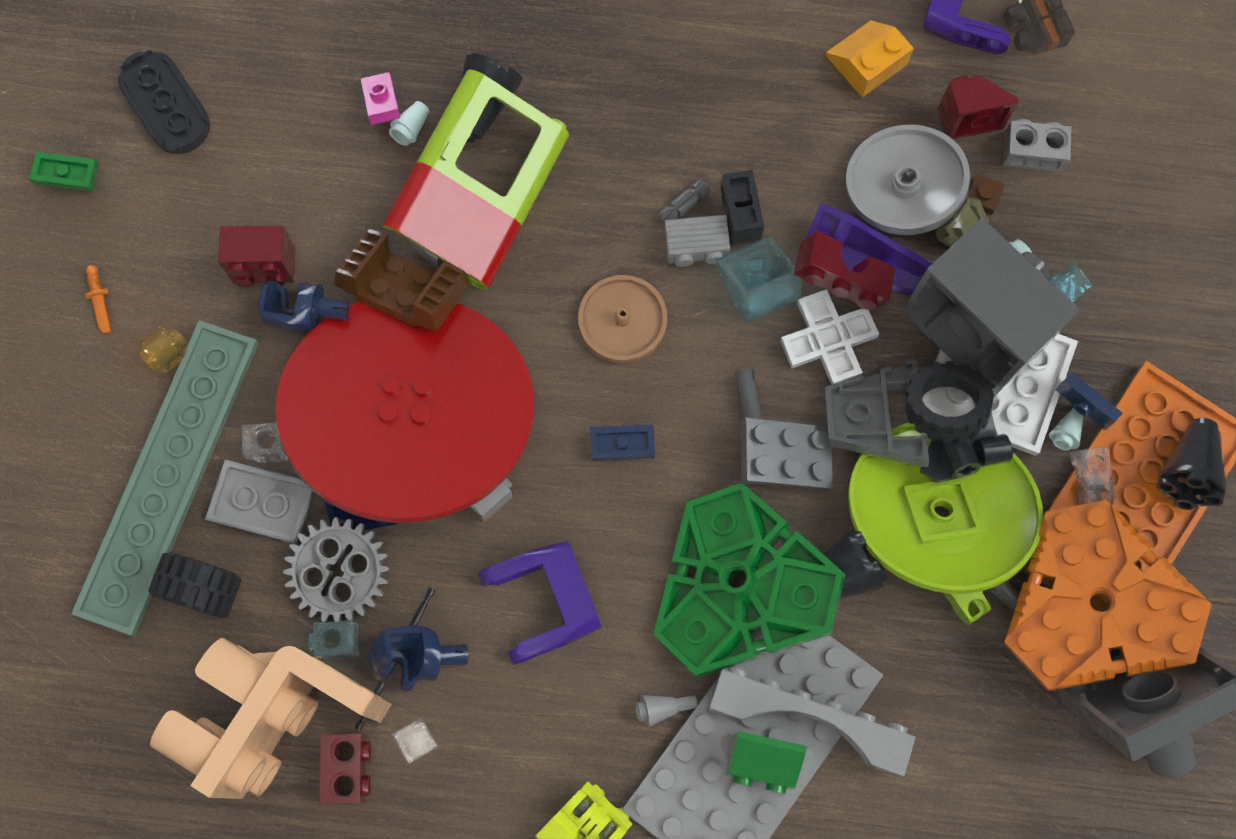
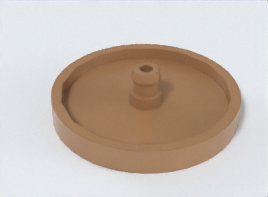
[578,275,667,364]

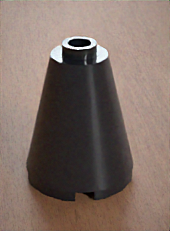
[461,53,523,142]

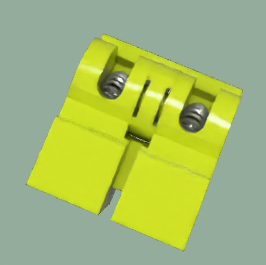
[536,782,632,839]

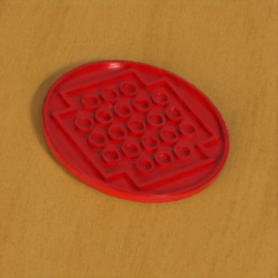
[276,302,534,523]

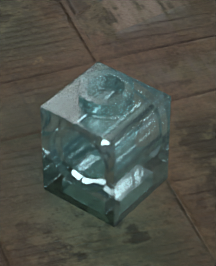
[308,621,359,659]

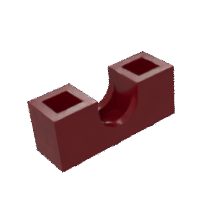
[794,231,896,311]

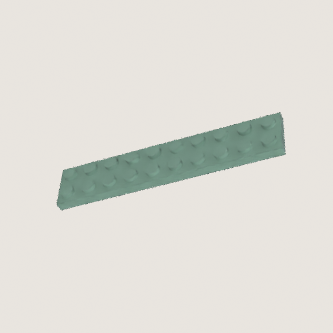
[71,320,259,637]

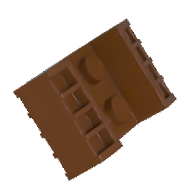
[334,229,468,332]

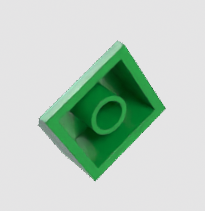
[726,731,807,794]

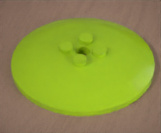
[848,423,1043,594]

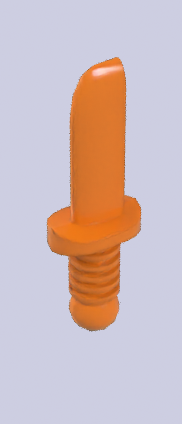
[85,265,112,333]

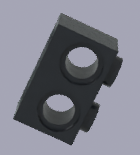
[720,170,764,245]

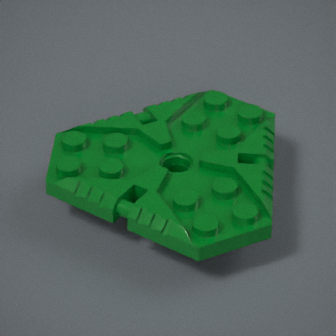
[653,483,845,677]

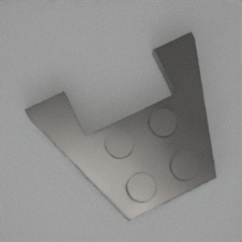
[824,359,929,467]

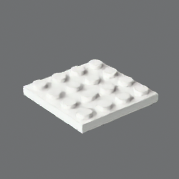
[922,334,1078,456]

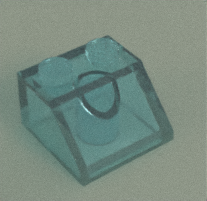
[716,236,802,323]

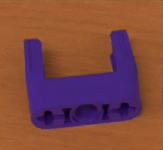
[923,0,1010,54]
[478,541,602,665]

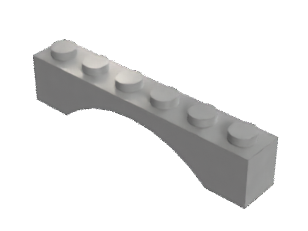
[708,667,916,777]

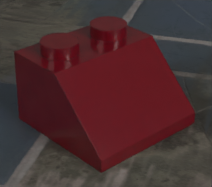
[937,76,1019,139]

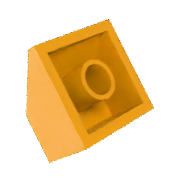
[825,20,914,98]

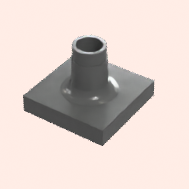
[1057,647,1236,777]

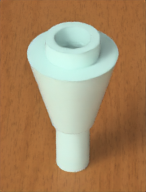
[1049,408,1083,451]

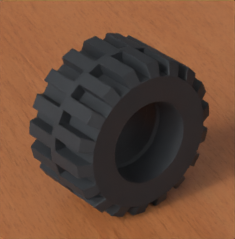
[148,552,242,618]

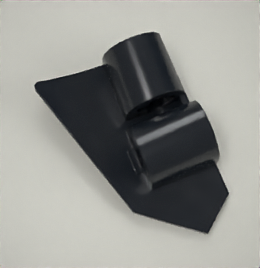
[919,411,1013,483]

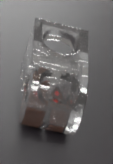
[1070,447,1114,506]

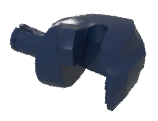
[367,626,469,691]

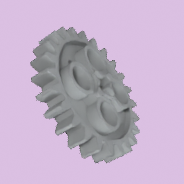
[283,517,391,623]

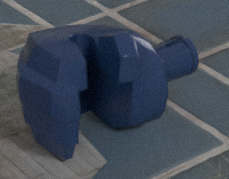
[257,281,351,332]

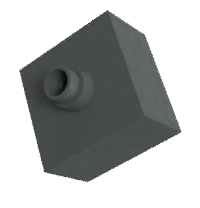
[902,218,1080,398]

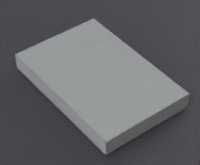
[205,459,315,545]

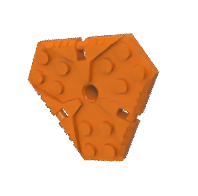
[1004,500,1212,691]

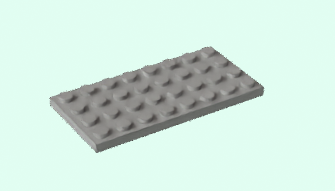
[622,630,883,839]

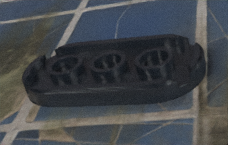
[118,50,210,154]

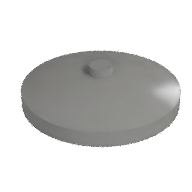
[846,124,970,235]

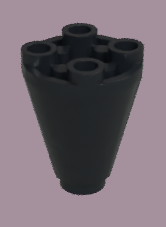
[1156,418,1226,510]
[823,529,888,599]

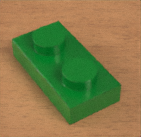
[29,152,99,192]

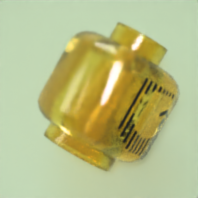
[138,327,188,373]

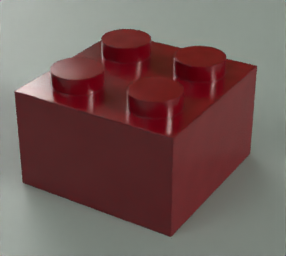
[218,226,296,287]

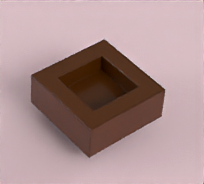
[967,174,1005,215]

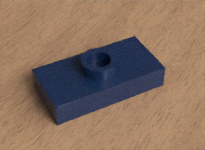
[1055,372,1123,430]
[590,425,655,461]

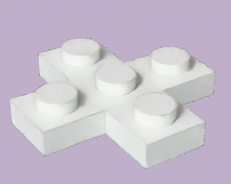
[780,290,879,385]

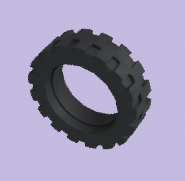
[905,361,994,443]

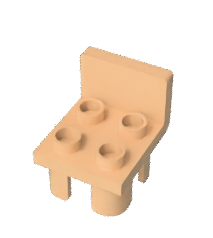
[150,638,392,799]

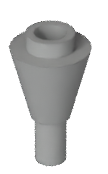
[635,695,698,728]

